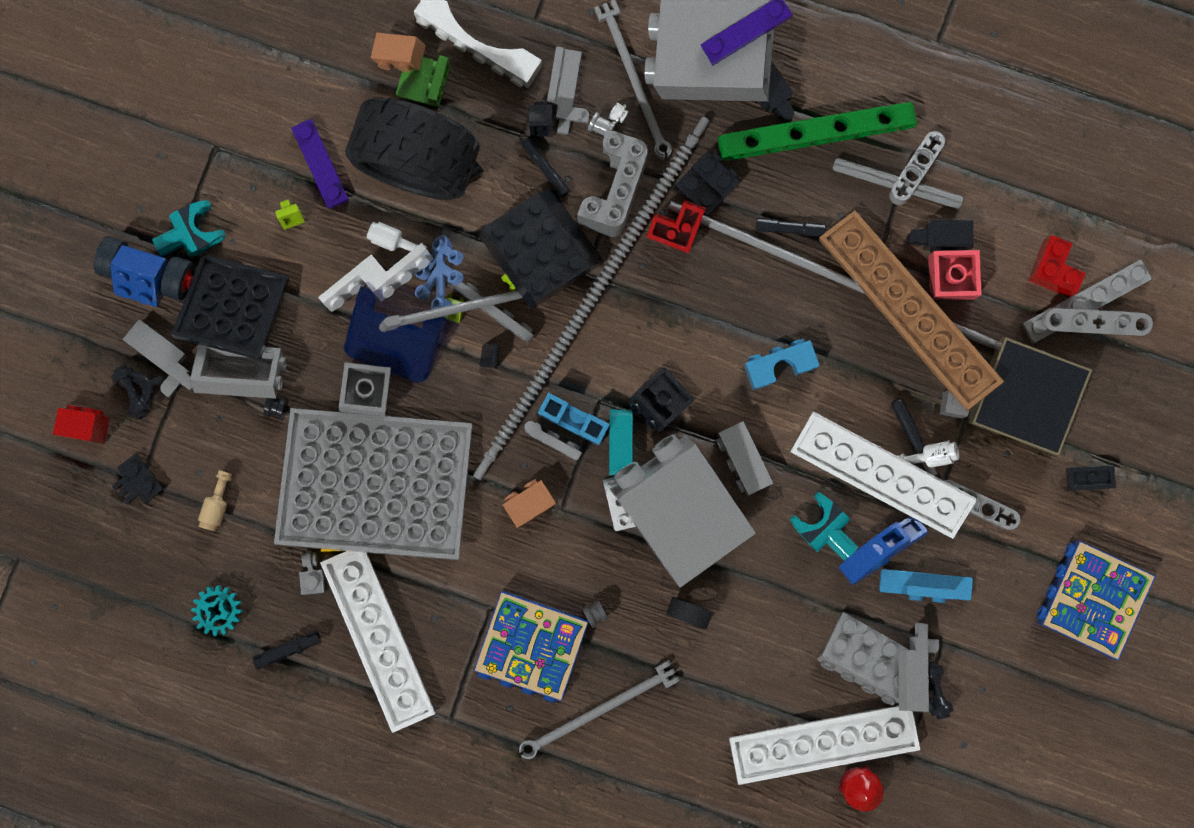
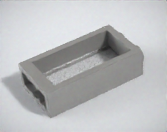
[190,344,286,399]

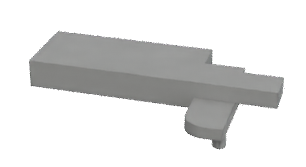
[547,47,589,135]
[122,319,193,398]
[898,623,939,712]

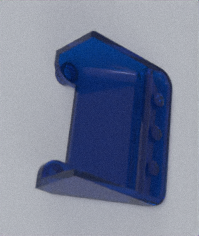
[344,286,450,383]

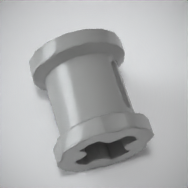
[588,112,617,136]

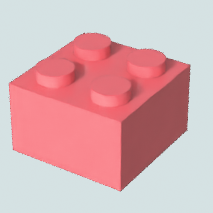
[928,250,981,300]

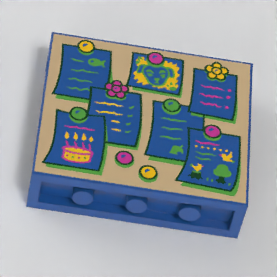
[1036,541,1156,661]
[474,591,589,703]

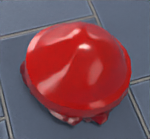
[838,766,884,811]

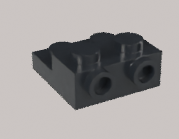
[675,151,739,217]
[629,367,695,433]

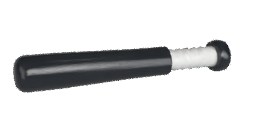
[891,398,942,479]

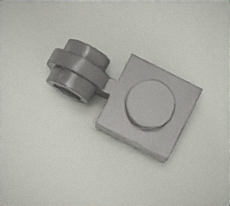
[299,550,325,595]

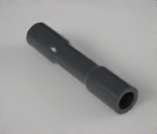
[521,136,571,198]
[756,217,825,237]

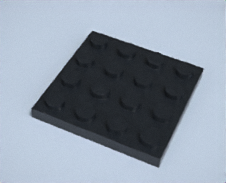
[171,254,290,360]

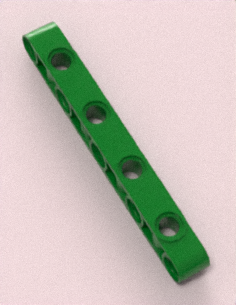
[717,102,918,161]

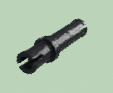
[252,630,322,670]

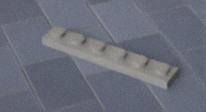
[1021,260,1152,344]

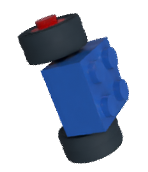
[94,236,195,307]

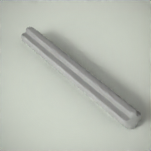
[833,158,963,209]

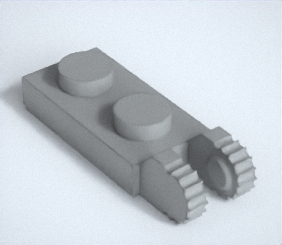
[524,421,582,461]

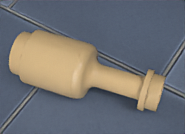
[198,470,232,532]

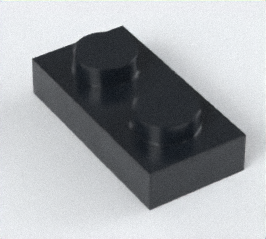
[1066,465,1116,491]

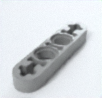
[889,131,945,205]
[943,480,1020,530]

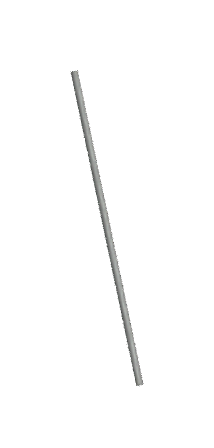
[668,201,998,350]

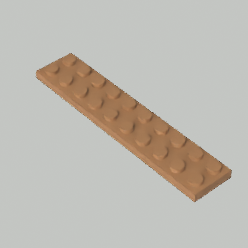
[819,210,1004,412]

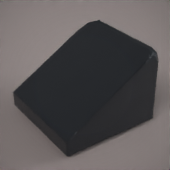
[480,344,499,369]

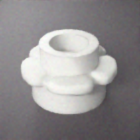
[608,103,628,123]

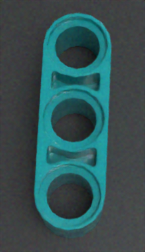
[609,409,633,475]

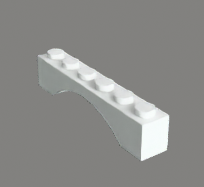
[414,0,542,88]

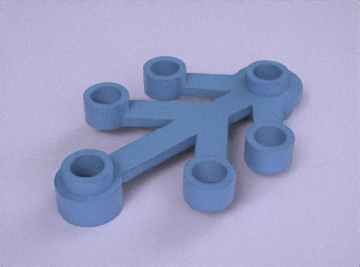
[415,235,463,317]

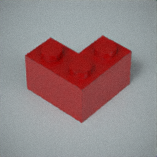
[646,200,706,253]
[1028,235,1085,298]
[53,405,110,444]

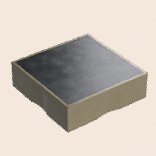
[967,337,1092,456]

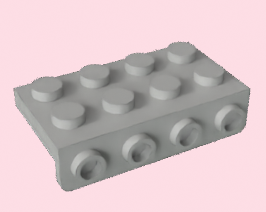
[817,612,909,705]

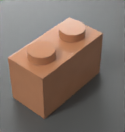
[370,33,426,72]
[502,479,556,528]

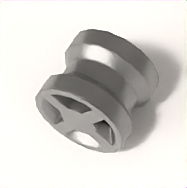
[582,600,609,628]

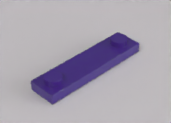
[701,0,793,66]
[291,119,349,209]

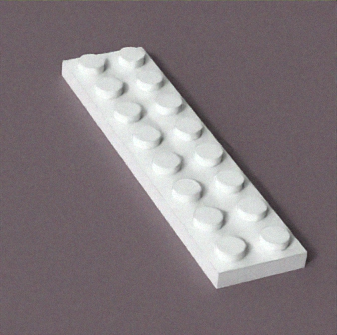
[791,412,976,539]
[320,551,435,733]
[729,705,920,785]

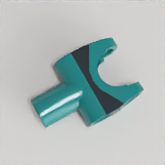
[152,200,226,257]
[789,492,858,561]

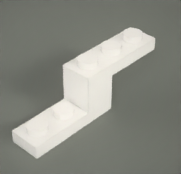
[318,243,434,312]

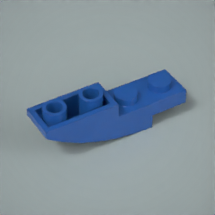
[839,516,928,585]

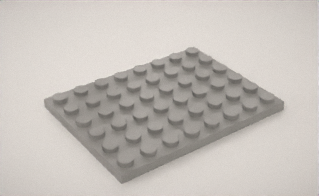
[274,408,473,560]

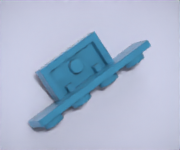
[879,569,973,603]

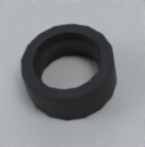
[666,597,713,629]

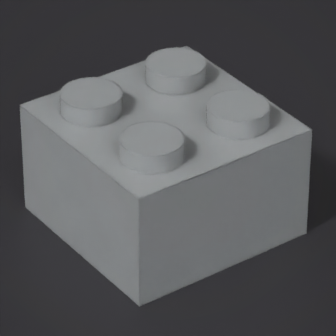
[339,362,391,416]

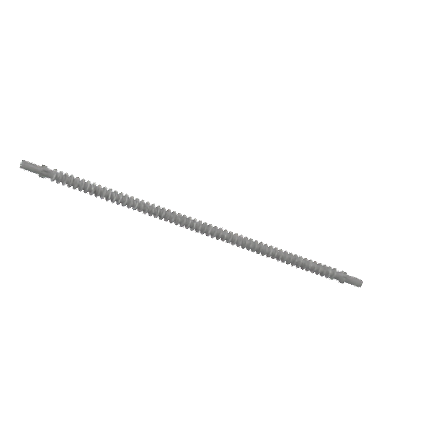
[473,117,710,480]

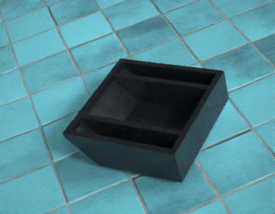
[479,190,604,310]

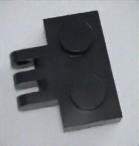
[112,454,165,505]

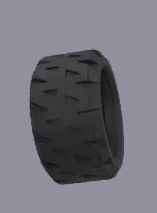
[345,97,480,200]

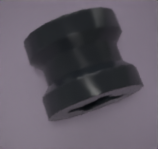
[263,397,289,420]

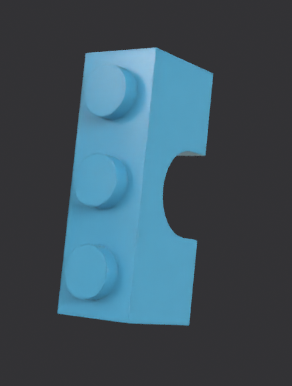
[744,339,820,390]
[538,393,610,446]

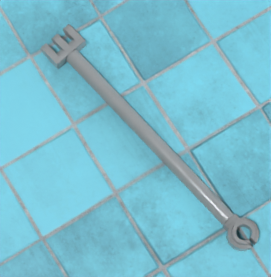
[594,0,672,160]
[379,290,522,332]
[519,660,680,759]

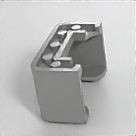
[577,129,648,237]

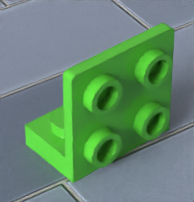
[396,55,451,108]

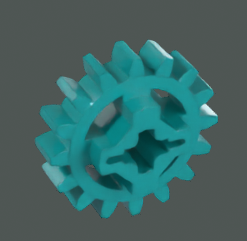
[191,585,243,636]

